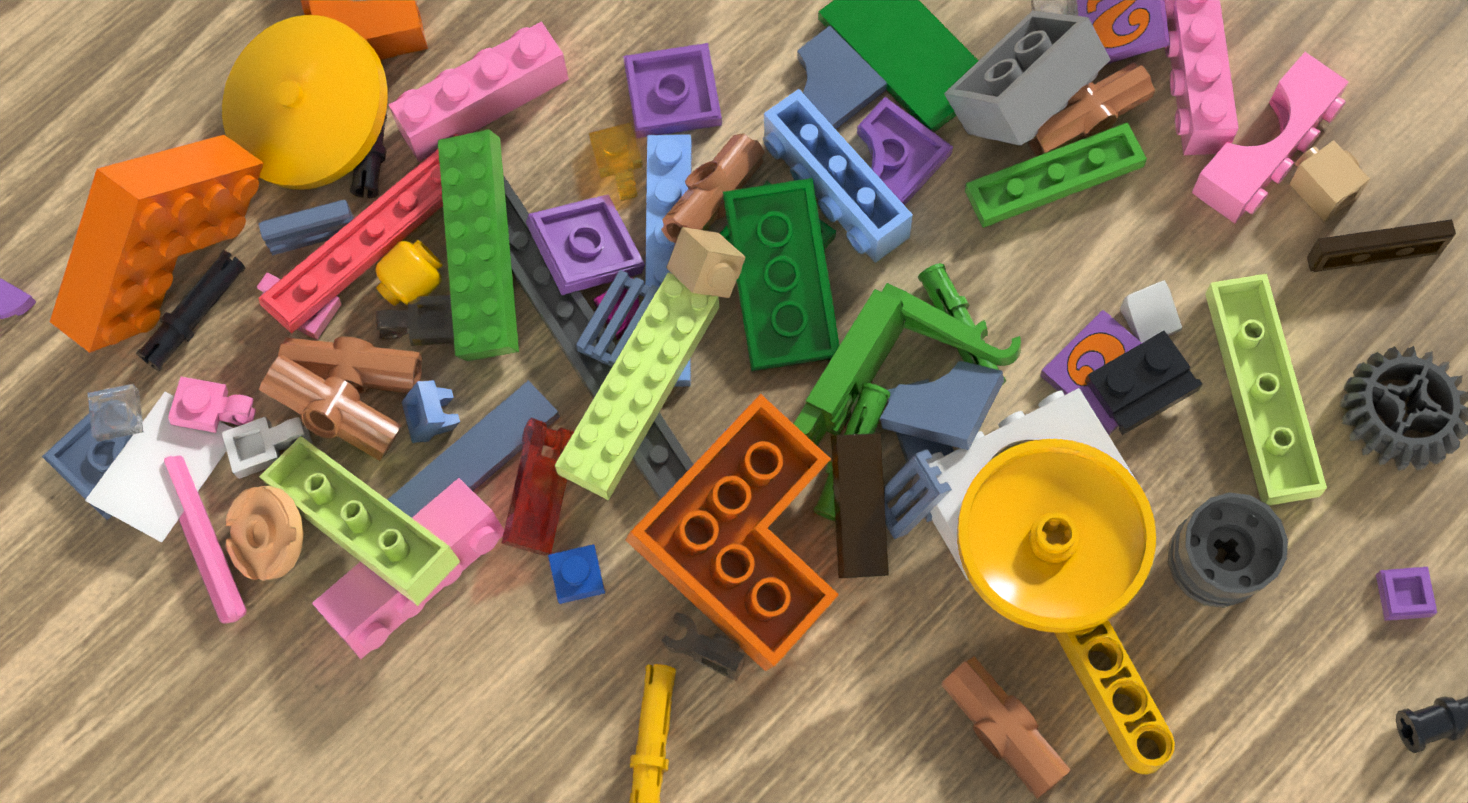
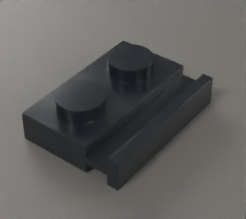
[1085,330,1203,435]

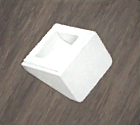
[1120,280,1182,343]

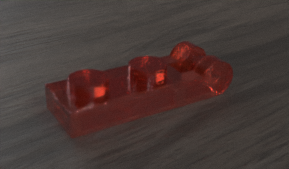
[501,418,574,556]

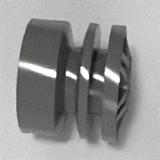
[1168,492,1288,608]

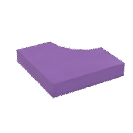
[857,97,953,206]

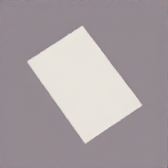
[85,392,232,542]

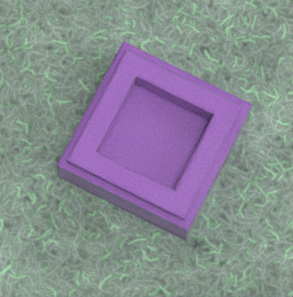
[1376,567,1437,621]

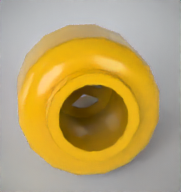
[375,240,443,307]

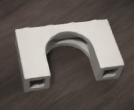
[912,388,1135,581]

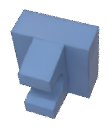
[401,380,460,443]

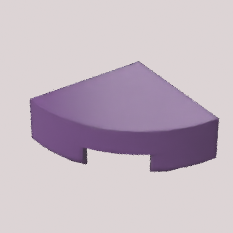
[0,278,36,319]

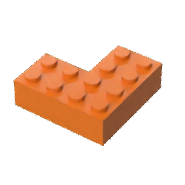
[50,135,264,353]
[625,394,839,671]

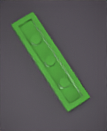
[965,122,1147,228]

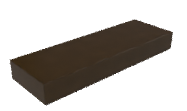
[1307,219,1456,272]
[831,433,889,578]

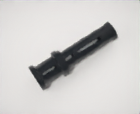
[1396,696,1468,753]

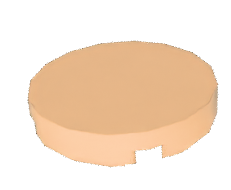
[226,486,303,581]

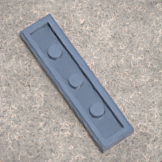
[387,380,560,518]

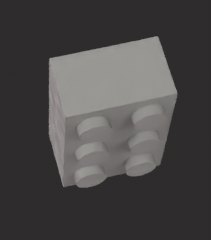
[944,11,1111,146]

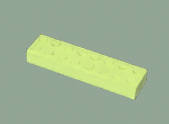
[555,272,719,500]
[1205,274,1327,506]
[259,436,460,606]

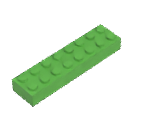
[438,129,519,361]

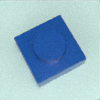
[548,544,605,604]

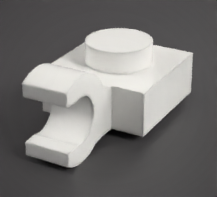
[222,417,312,479]

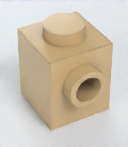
[1289,140,1370,222]
[666,227,746,298]

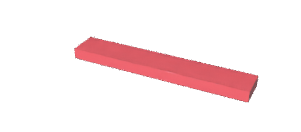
[258,134,459,334]

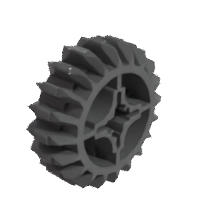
[1340,346,1468,471]

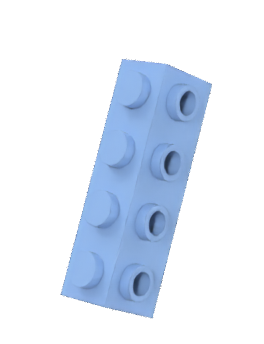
[763,89,913,263]

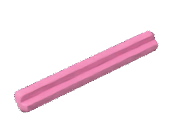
[164,455,247,624]

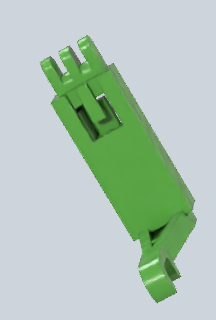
[794,283,1021,446]

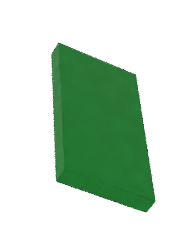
[818,0,979,132]
[722,178,840,372]

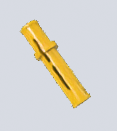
[629,664,676,803]

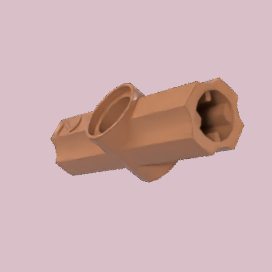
[1028,62,1155,156]
[661,133,765,243]
[278,337,422,394]
[259,355,402,461]
[941,656,1071,799]

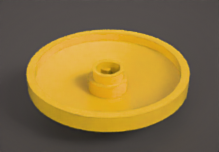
[222,15,388,190]
[957,439,1156,633]

